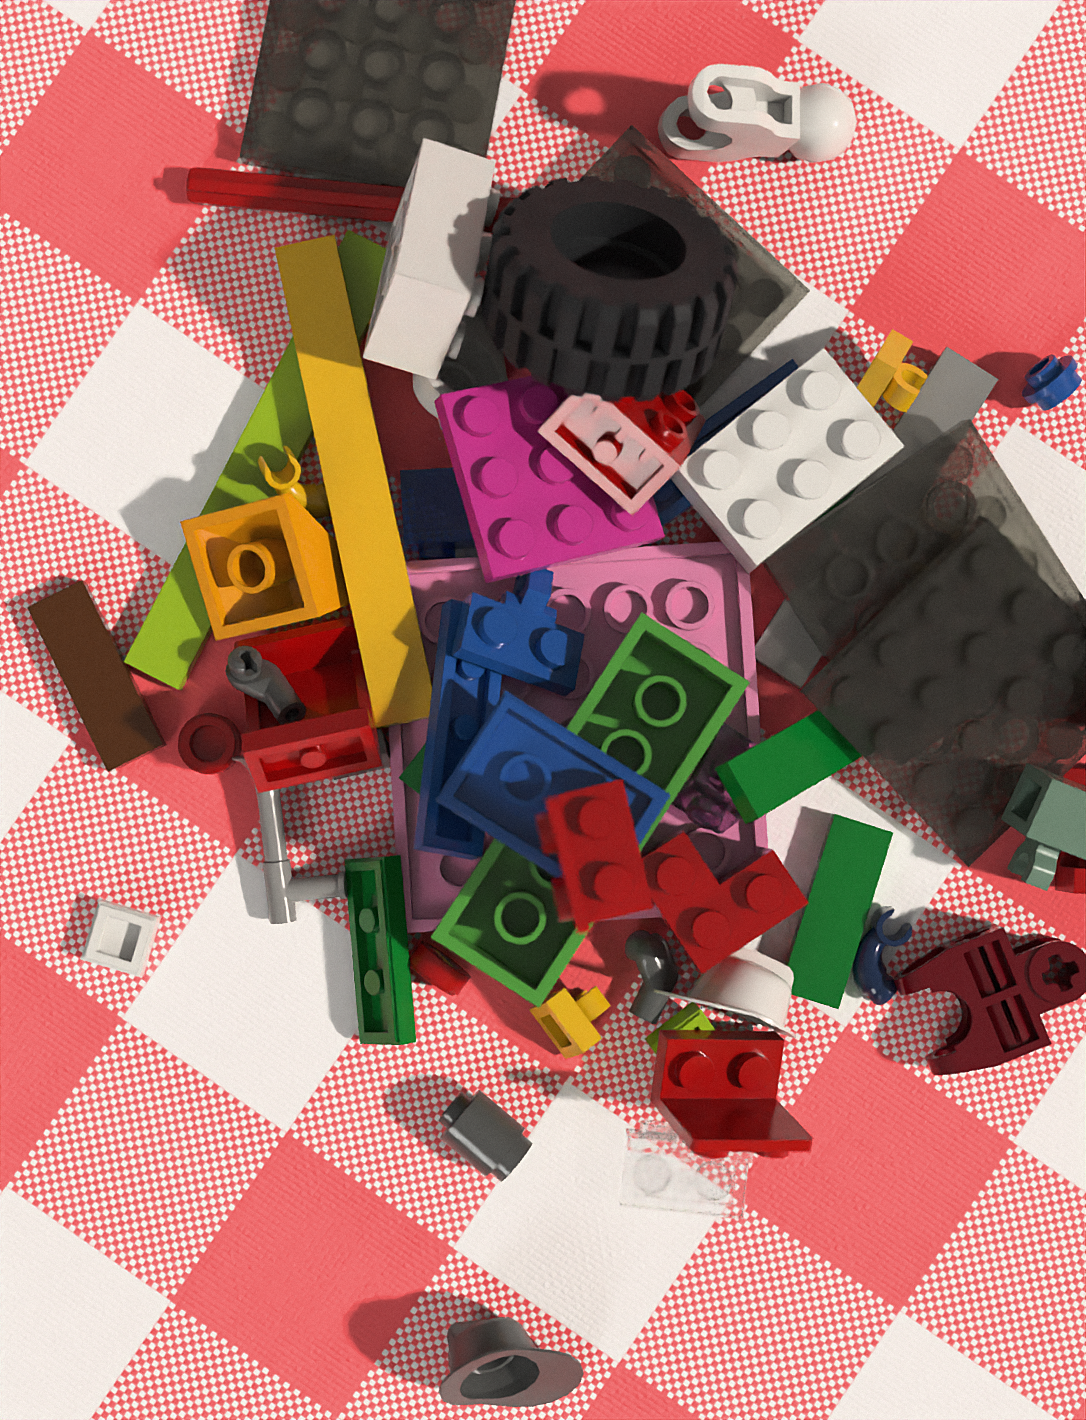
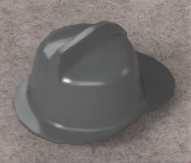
[438,1317,584,1407]

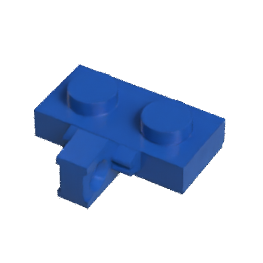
[452,569,585,697]

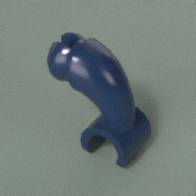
[852,906,912,1005]

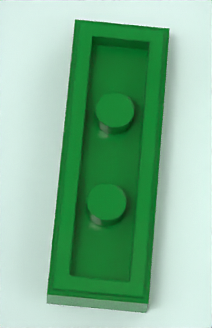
[715,692,881,825]
[785,814,894,1009]
[344,855,417,1045]

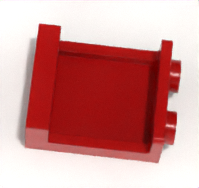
[234,617,383,793]

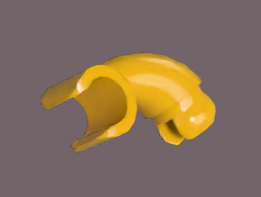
[258,446,331,518]

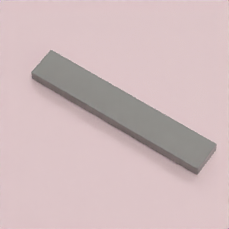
[755,347,999,689]

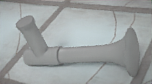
[232,755,348,924]

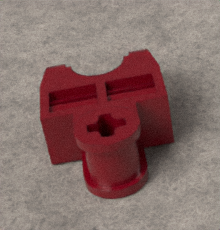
[893,923,1086,1075]

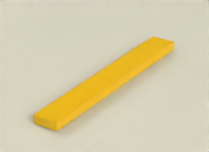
[274,235,432,729]

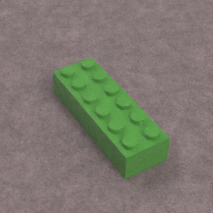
[431,612,750,1008]

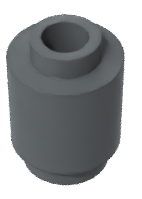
[438,1090,533,1182]

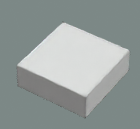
[81,899,161,977]

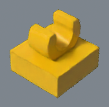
[856,329,928,412]
[529,986,611,1059]

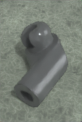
[225,646,306,725]

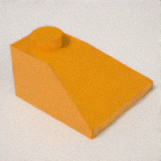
[180,492,350,641]

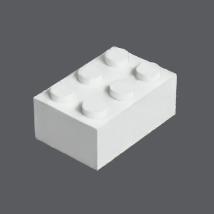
[363,138,500,380]
[671,348,904,574]

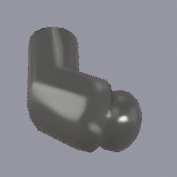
[625,930,679,1025]

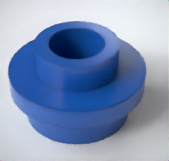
[1022,354,1082,411]

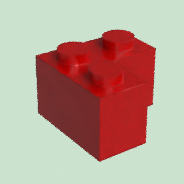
[641,830,809,974]

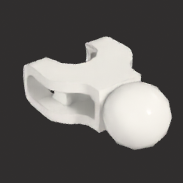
[658,64,857,163]

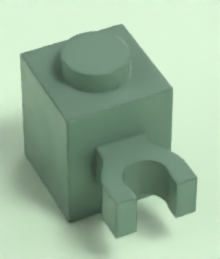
[1001,763,1086,891]

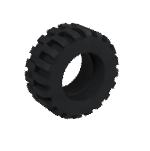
[481,176,738,403]

